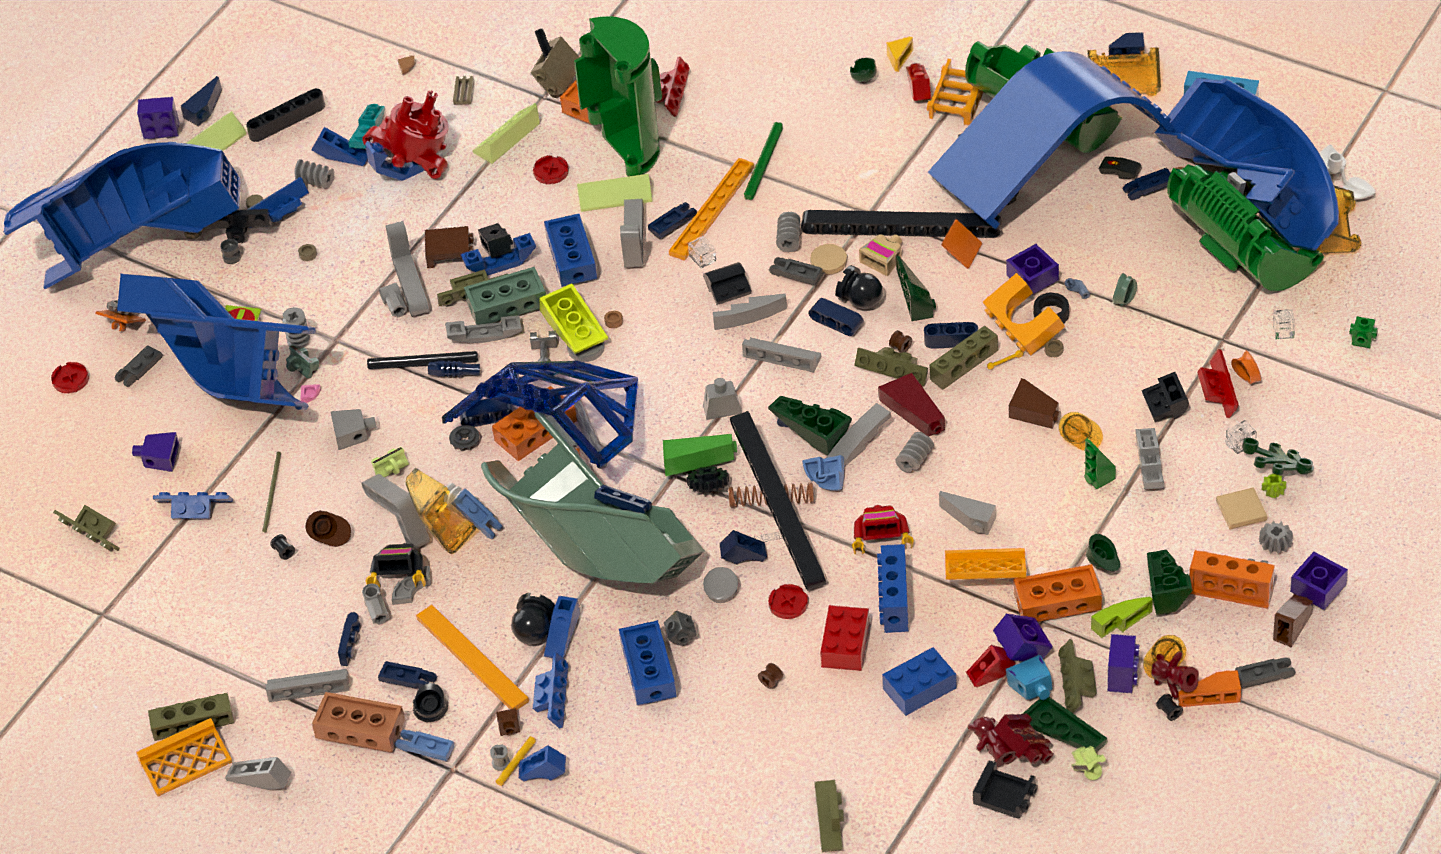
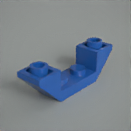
[365,141,425,181]
[461,233,536,276]

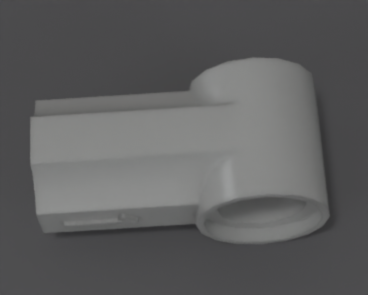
[379,283,407,318]
[362,584,389,625]

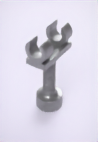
[530,330,557,374]

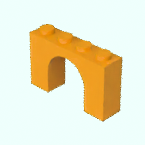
[982,273,1065,356]

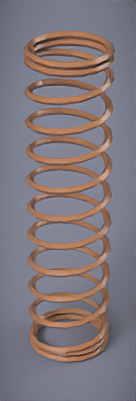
[729,482,814,507]

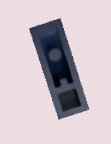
[180,76,222,126]

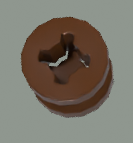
[889,330,912,353]
[758,663,784,689]

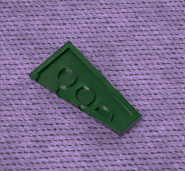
[1022,697,1107,752]

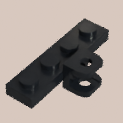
[203,209,272,243]

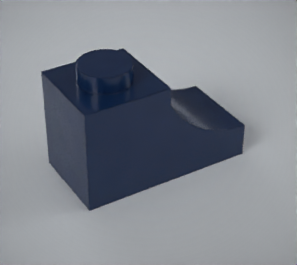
[719,530,767,564]

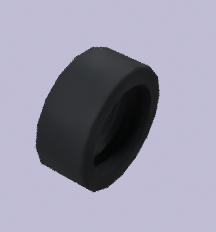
[1033,292,1069,324]

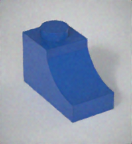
[518,745,566,782]

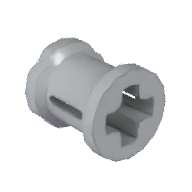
[490,744,510,771]

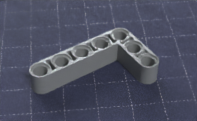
[620,199,644,268]
[385,221,430,317]
[361,474,430,550]

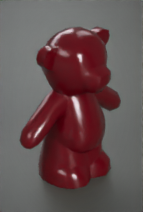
[1151,651,1199,699]
[968,717,1017,767]

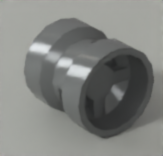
[220,239,241,264]

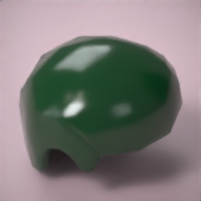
[850,57,877,82]

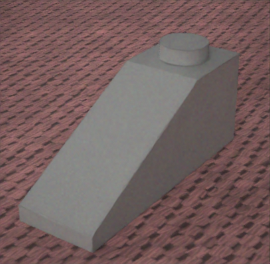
[939,491,996,535]
[225,757,291,790]

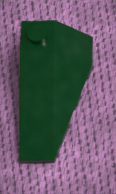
[896,256,936,322]
[768,395,852,456]
[1147,549,1192,615]

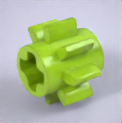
[1261,473,1287,498]

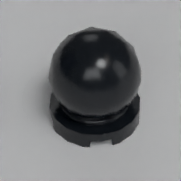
[835,265,883,310]
[511,593,555,645]

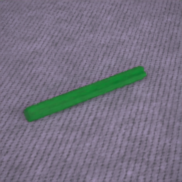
[744,122,783,200]

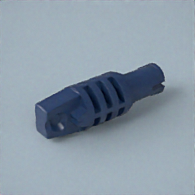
[428,361,480,378]

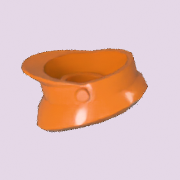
[1231,350,1262,384]

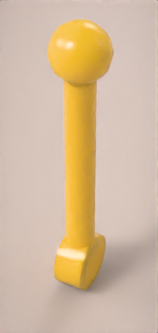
[987,350,1023,370]

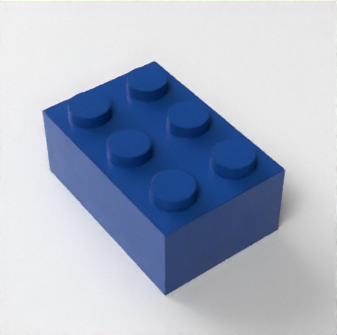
[882,647,957,716]

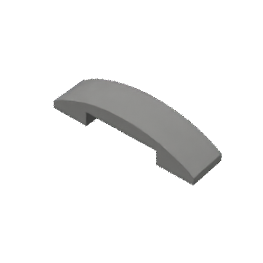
[445,315,522,343]

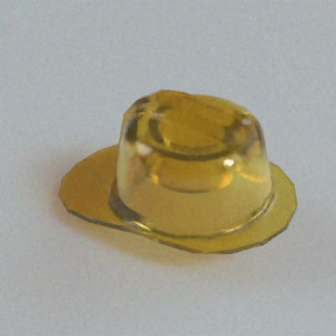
[1059,412,1103,451]
[1143,635,1186,679]

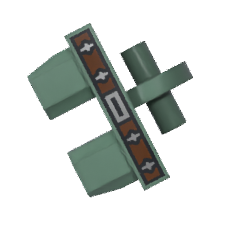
[286,345,319,379]

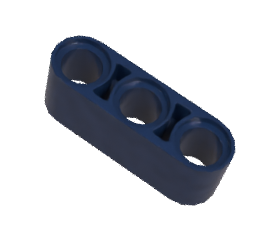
[808,298,864,336]
[924,322,978,349]
[458,396,514,427]

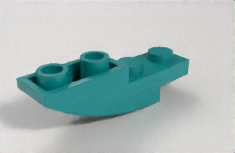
[349,104,385,149]

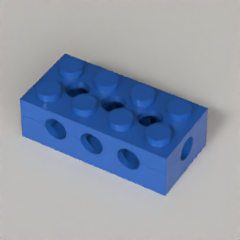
[544,213,597,287]
[877,544,909,633]
[619,620,677,705]

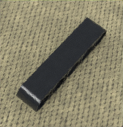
[246,88,325,142]

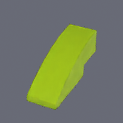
[1091,597,1153,638]

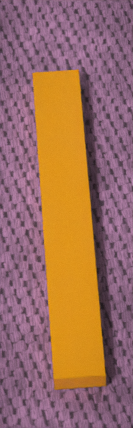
[669,158,755,261]
[416,605,529,710]

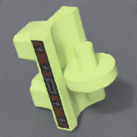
[371,447,409,477]
[1071,746,1106,780]

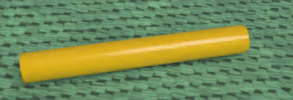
[496,736,536,786]

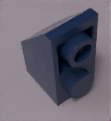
[1109,32,1144,61]

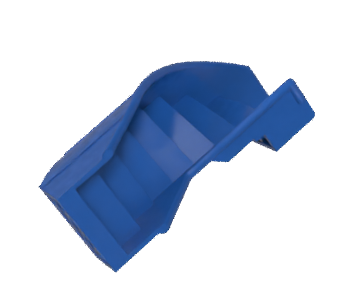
[1154,78,1339,250]
[3,142,241,289]
[117,274,316,410]

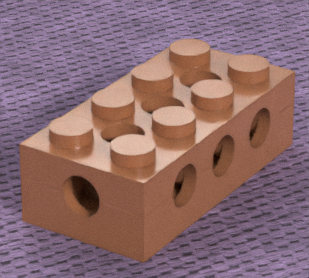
[312,692,405,753]

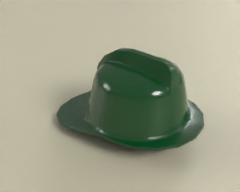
[1086,534,1120,571]

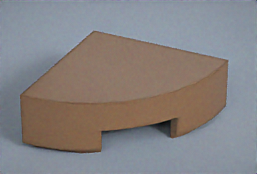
[397,55,415,75]

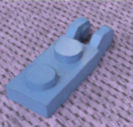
[451,489,502,539]
[395,729,455,762]

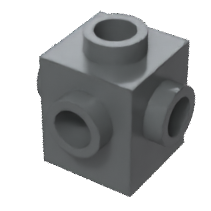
[664,611,697,646]

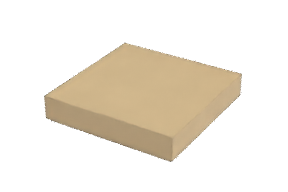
[1216,487,1267,530]

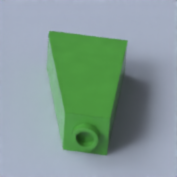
[663,434,737,476]

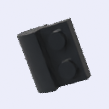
[703,262,752,305]
[1141,372,1189,422]

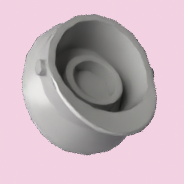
[703,567,738,603]

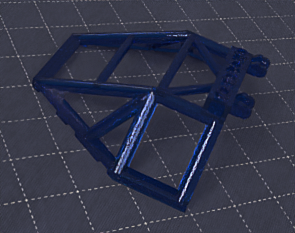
[442,360,639,469]

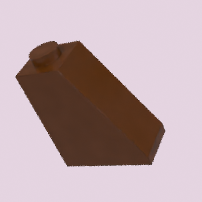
[1008,378,1061,429]
[1273,594,1313,648]

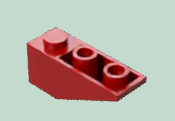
[906,63,931,101]

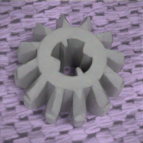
[1259,520,1293,555]

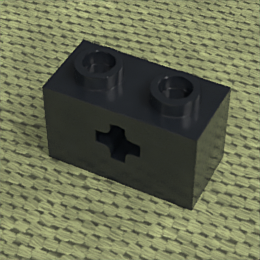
[478,223,513,258]

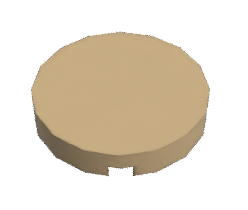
[810,244,847,275]

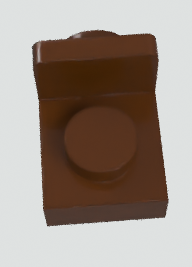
[496,708,520,736]

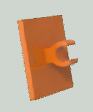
[941,219,982,269]
[95,310,146,331]

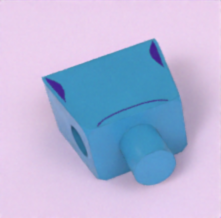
[1006,655,1053,700]

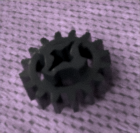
[687,466,729,493]

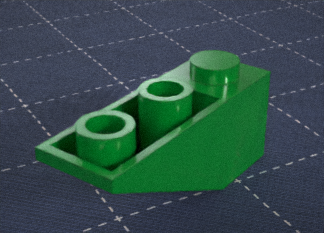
[1084,438,1116,489]

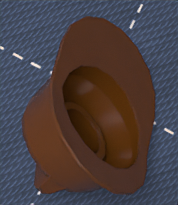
[305,510,351,547]

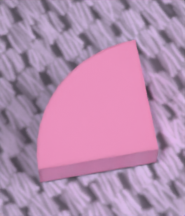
[300,384,321,403]

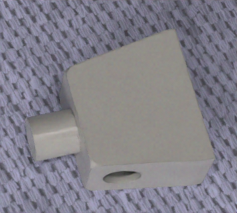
[703,378,742,420]
[331,409,377,450]

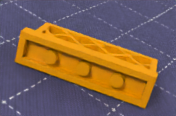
[945,548,1026,580]
[136,718,232,797]

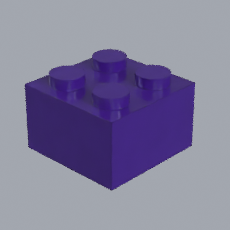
[137,97,179,139]
[1006,244,1059,296]
[1290,551,1348,610]
[993,613,1053,662]
[1107,634,1140,693]

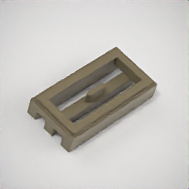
[453,76,474,105]

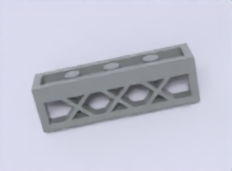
[742,337,822,373]
[265,669,349,702]

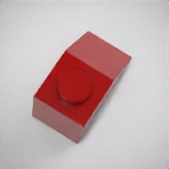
[966,644,1016,687]

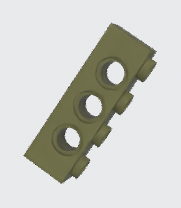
[929,326,998,390]
[148,692,234,741]

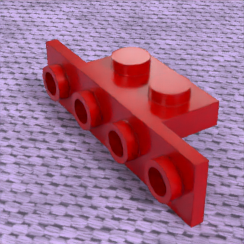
[657,56,690,117]
[1197,349,1239,418]

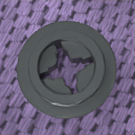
[449,425,480,451]

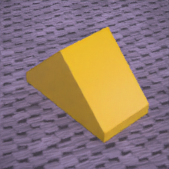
[886,36,913,72]

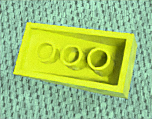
[539,283,608,354]

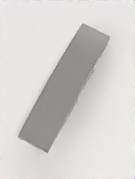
[713,293,787,330]
[826,403,891,467]
[1135,428,1164,490]

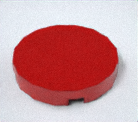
[533,155,569,184]
[51,362,89,394]
[768,584,808,619]

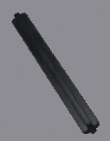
[367,351,478,369]

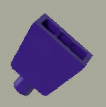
[132,432,180,472]

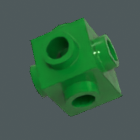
[1349,316,1378,348]

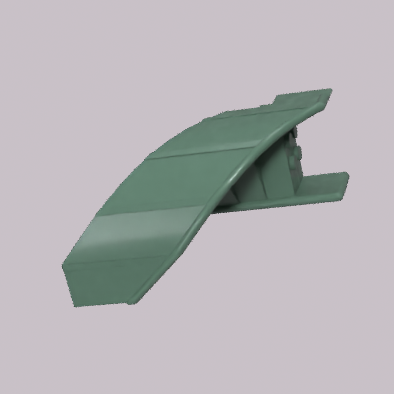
[481,410,705,584]

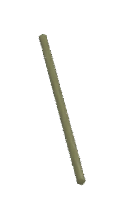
[262,451,281,533]

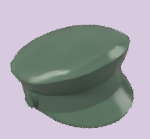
[1112,273,1137,306]

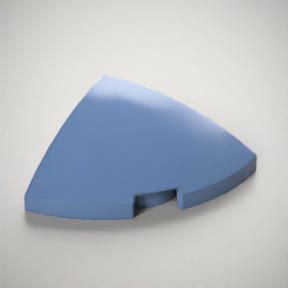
[802,455,844,491]

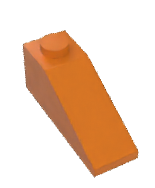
[1178,670,1241,707]

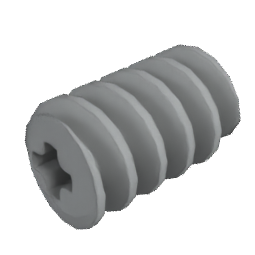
[294,159,334,189]
[776,211,800,252]
[282,307,310,348]
[895,432,934,473]

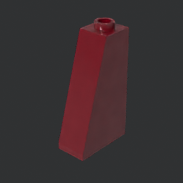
[878,373,945,437]

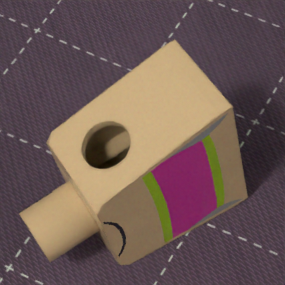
[859,235,902,277]

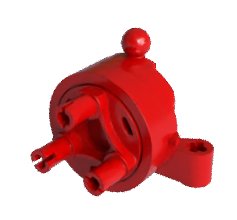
[363,90,449,179]

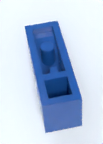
[311,127,368,166]

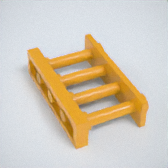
[927,59,984,125]

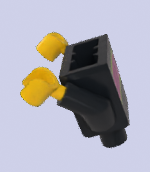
[365,543,426,587]

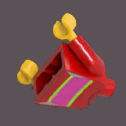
[852,505,913,554]

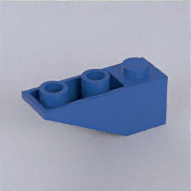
[544,596,580,659]

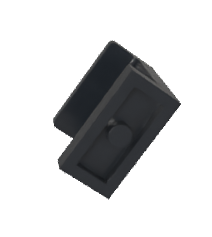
[973,760,1038,819]

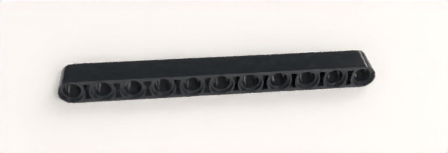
[801,210,1001,238]
[730,411,826,591]

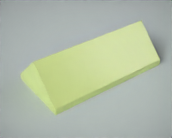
[472,103,540,164]
[186,111,247,151]
[577,174,652,212]

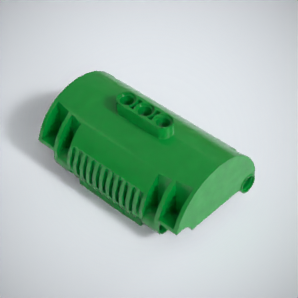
[574,16,662,177]
[965,41,1122,153]
[1167,164,1324,291]

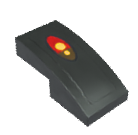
[1098,156,1141,179]

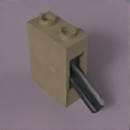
[530,28,580,98]

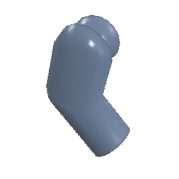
[1064,278,1090,299]

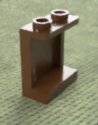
[425,226,474,269]

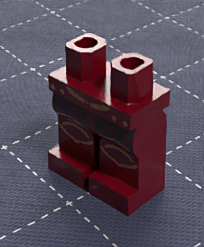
[993,714,1054,764]

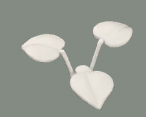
[1319,144,1376,199]

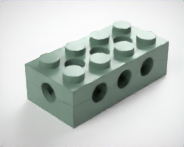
[464,266,546,325]

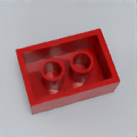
[820,605,870,671]

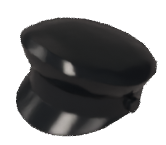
[413,683,448,722]

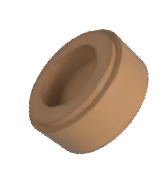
[604,311,623,329]

